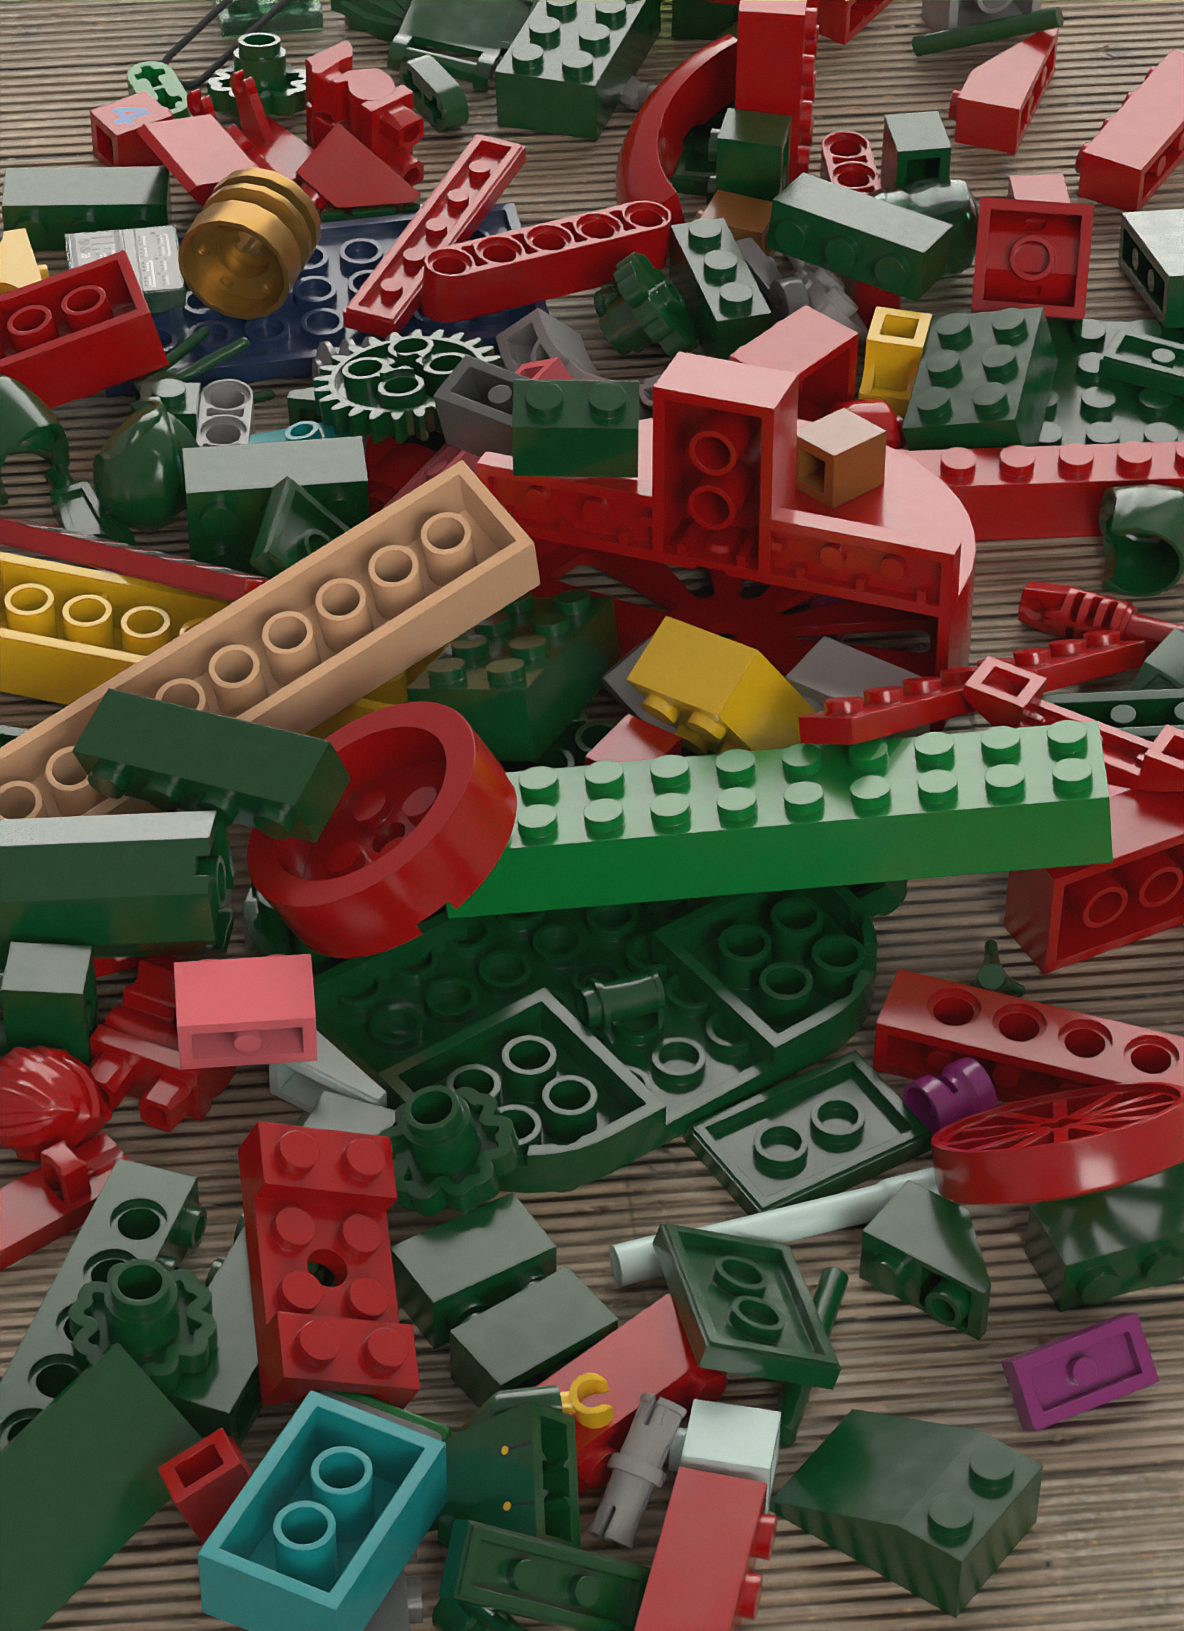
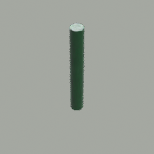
[912,7,1064,57]
[774,1267,849,1445]

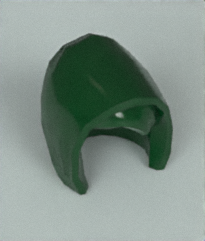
[0,375,70,505]
[1099,484,1184,597]

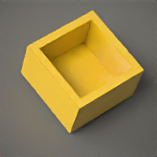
[626,616,817,756]

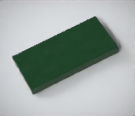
[0,1343,203,1631]

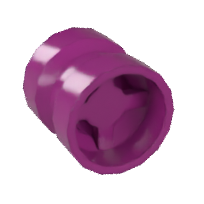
[903,1056,998,1136]

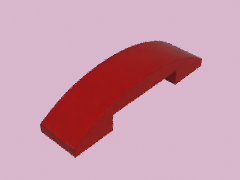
[962,656,1184,792]

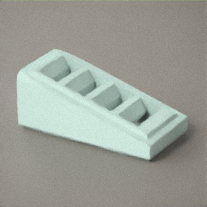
[269,1030,387,1113]

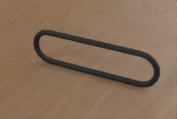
[161,0,290,89]

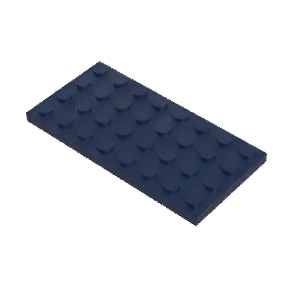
[105,202,550,398]

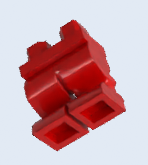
[305,40,424,186]
[89,956,236,1133]

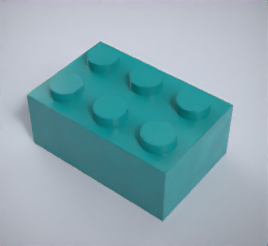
[197,1390,447,1631]

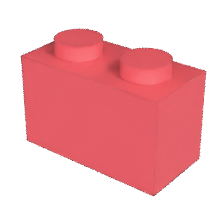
[174,954,317,1070]

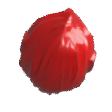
[0,1046,113,1162]

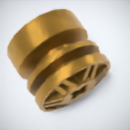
[178,167,321,320]

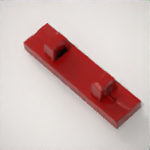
[0,1132,133,1271]

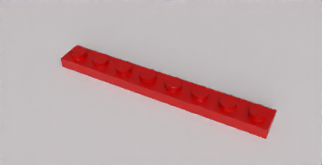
[798,630,1146,745]

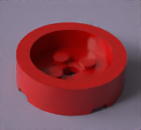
[247,702,517,958]

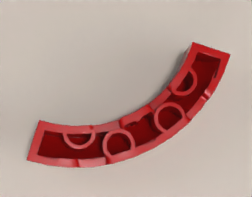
[616,34,737,253]

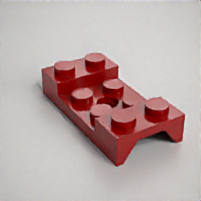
[238,1121,420,1410]

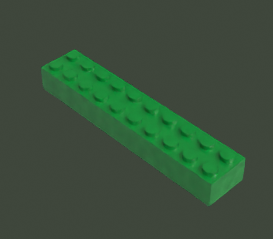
[446,720,1113,919]

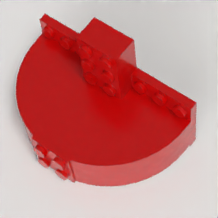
[477,352,976,732]

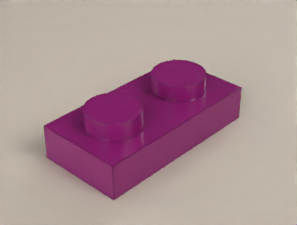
[1001,1312,1159,1431]

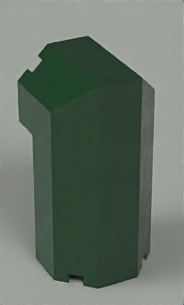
[0,810,234,969]

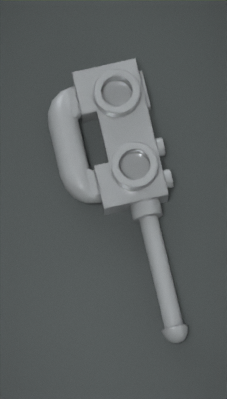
[783,254,869,348]

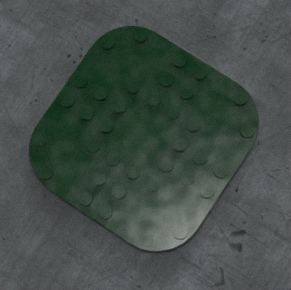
[243,712,878,1193]

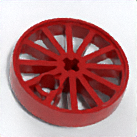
[931,1082,1184,1206]

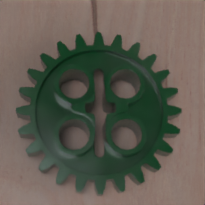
[313,329,502,444]

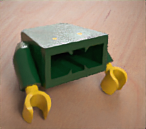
[428,1373,614,1549]

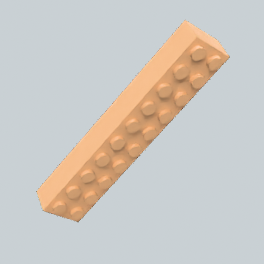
[0,460,541,819]

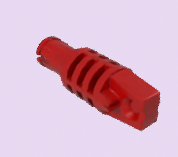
[1018,581,1184,655]

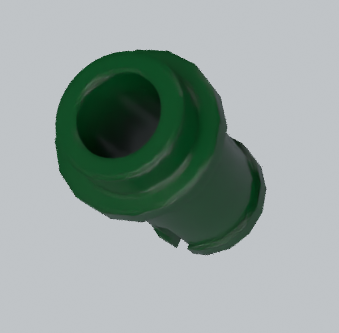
[575,969,666,1032]

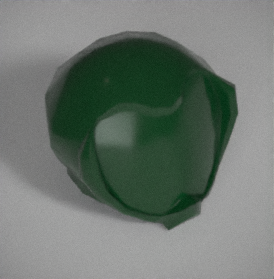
[93,396,200,534]

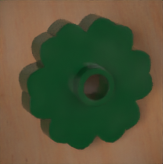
[207,33,309,117]
[599,251,700,358]
[378,1085,519,1216]
[68,1259,218,1393]

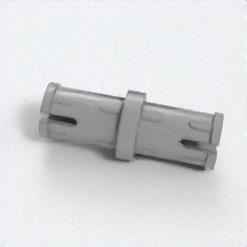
[587,1392,687,1550]

